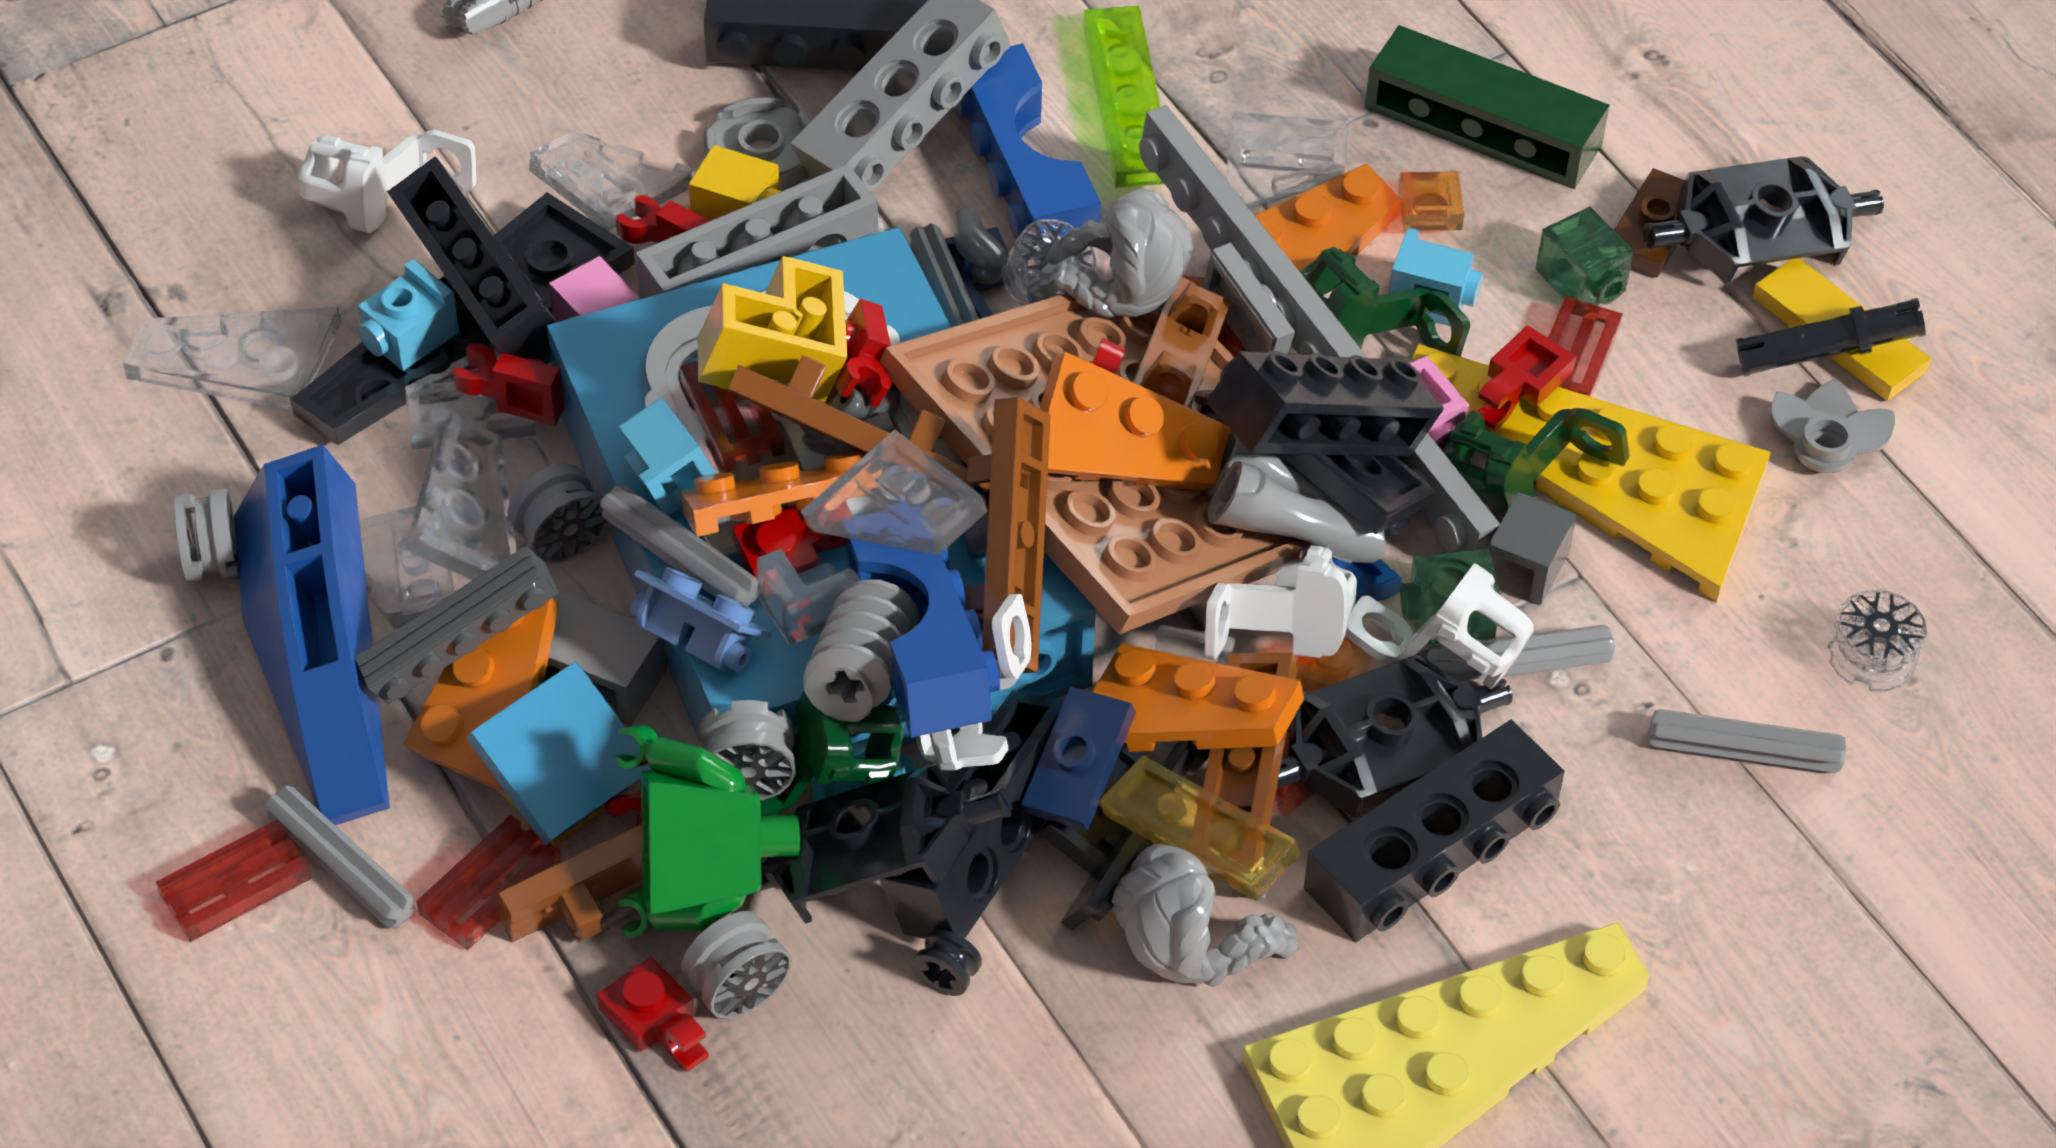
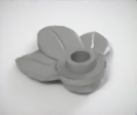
[1771,379,1895,473]

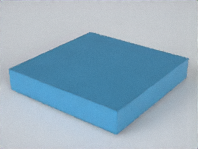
[466,661,652,846]

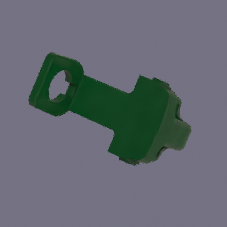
[1299,247,1470,357]
[1443,408,1630,519]
[760,690,904,817]

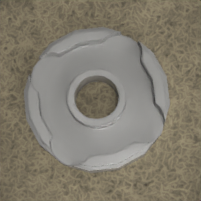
[704,97,812,191]

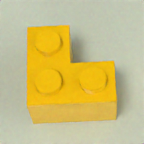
[698,256,847,402]

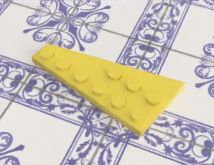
[1242,922,1649,1148]

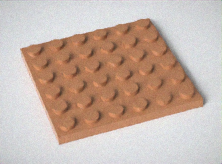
[880,279,1313,634]

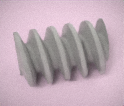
[803,580,919,722]

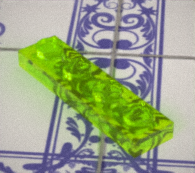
[1083,5,1164,188]

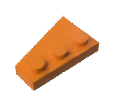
[1255,163,1401,271]
[1040,352,1230,491]
[680,451,886,537]
[402,597,560,795]
[1092,643,1304,752]

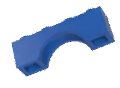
[954,43,1101,260]
[844,507,1000,738]

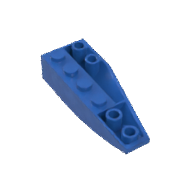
[234,445,390,825]

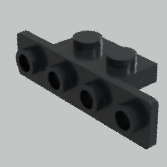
[1039,740,1210,931]

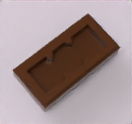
[1603,168,1685,278]

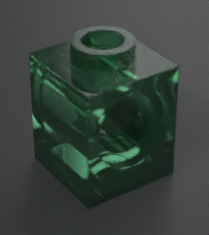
[1535,206,1634,314]
[1400,549,1501,645]

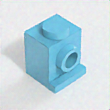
[1389,228,1483,326]
[358,259,459,371]
[619,397,716,516]

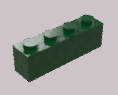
[1365,25,1610,189]

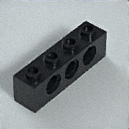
[387,156,557,364]
[880,691,1064,939]
[1304,719,1565,943]

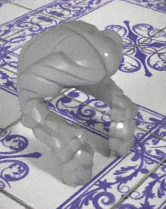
[1026,189,1194,317]
[1112,844,1299,987]

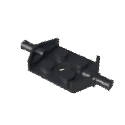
[1643,156,1884,283]
[1277,655,1513,817]
[746,764,1012,924]

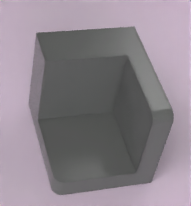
[1490,492,1577,604]

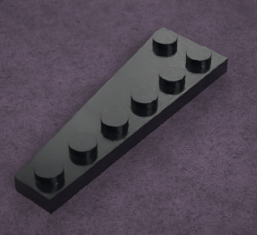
[291,192,635,445]

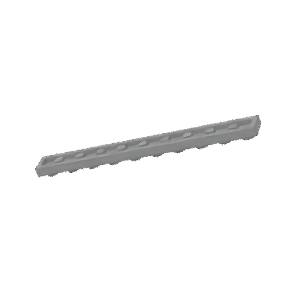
[1139,105,1500,571]

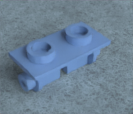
[630,567,773,673]

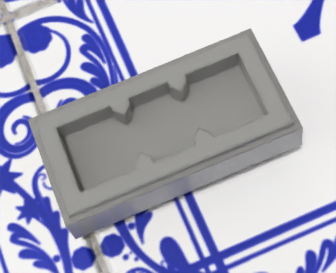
[1202,242,1295,354]

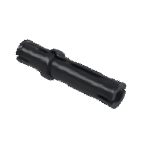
[1736,297,1926,377]

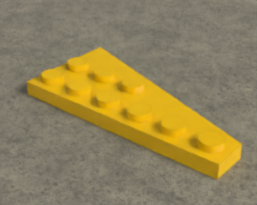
[1410,344,1771,603]

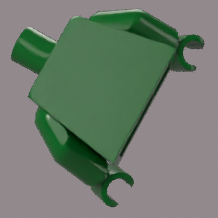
[614,725,800,938]

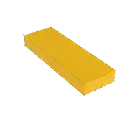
[1752,258,1931,401]

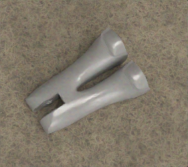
[1207,429,1385,563]

